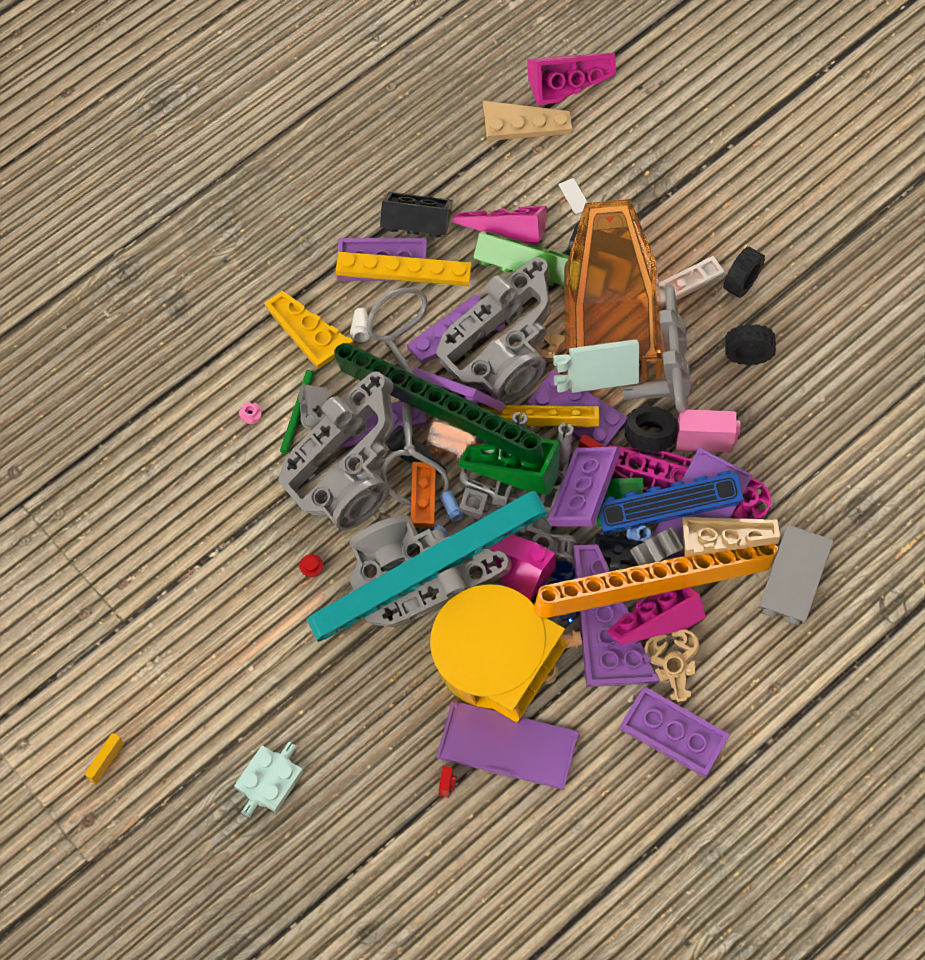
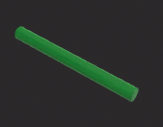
[280,370,315,454]

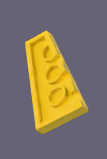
[264,291,354,369]

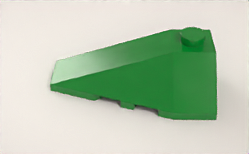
[458,438,561,495]

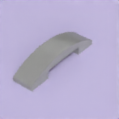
[459,487,552,537]

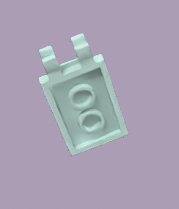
[553,339,639,393]

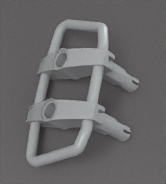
[623,285,691,415]
[460,412,573,518]

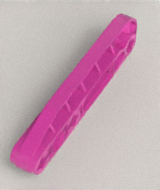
[608,446,771,519]

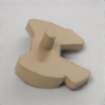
[535,334,566,362]

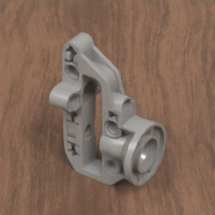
[436,257,551,405]
[278,371,394,530]
[349,515,512,628]

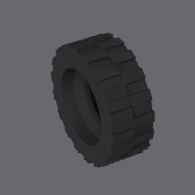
[723,246,765,298]
[725,324,776,365]
[624,406,677,453]

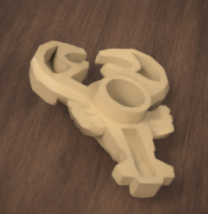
[644,629,700,703]

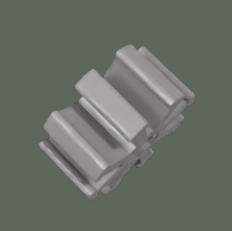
[630,527,684,566]

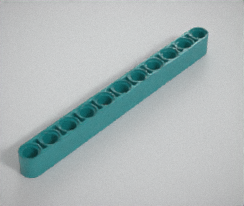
[306,491,547,642]

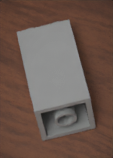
[759,524,833,626]

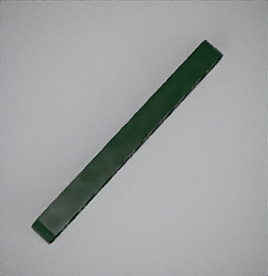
[334,343,544,464]

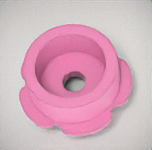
[239,402,262,424]

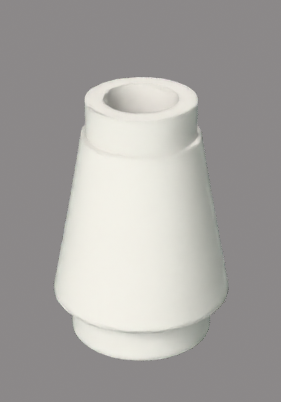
[350,308,370,343]

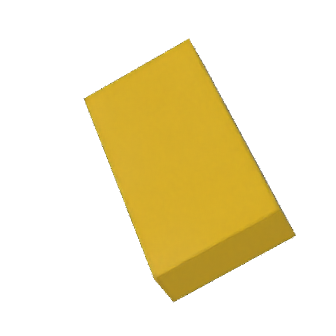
[85,733,124,785]

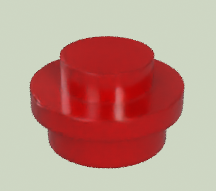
[300,554,323,577]

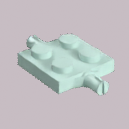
[234,742,304,818]

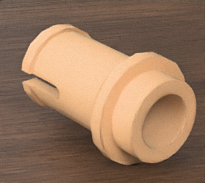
[563,630,582,649]

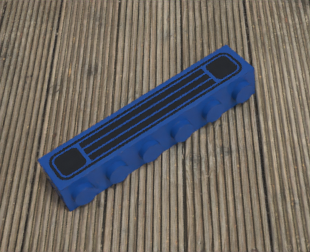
[599,470,744,535]

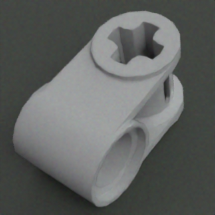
[298,384,327,430]
[532,533,577,565]

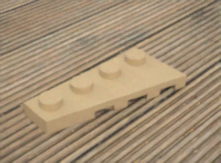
[483,101,572,141]
[681,517,780,557]

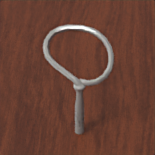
[367,288,428,373]
[381,404,449,505]

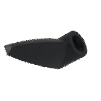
[384,425,447,473]

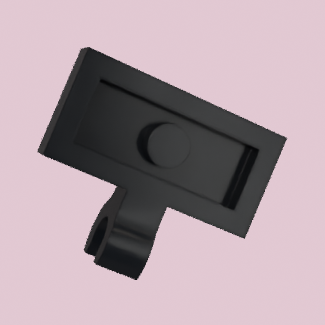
[595,534,643,572]

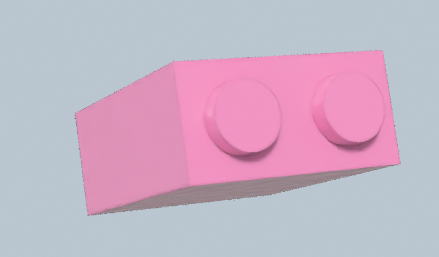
[676,410,740,453]

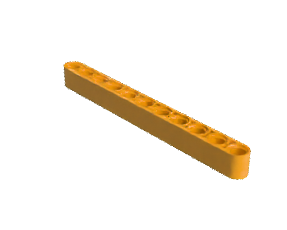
[534,544,778,618]

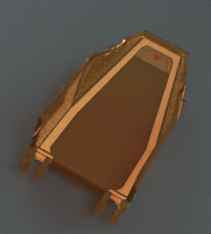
[564,199,663,380]

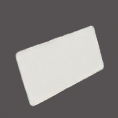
[559,178,590,214]

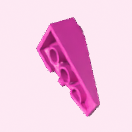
[527,53,616,105]
[451,206,547,245]
[486,535,556,601]
[608,587,706,645]

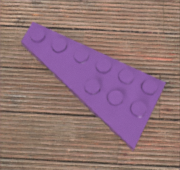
[573,544,659,687]

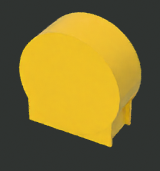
[430,584,569,723]

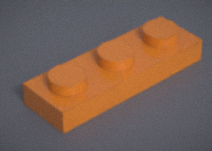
[411,462,436,528]

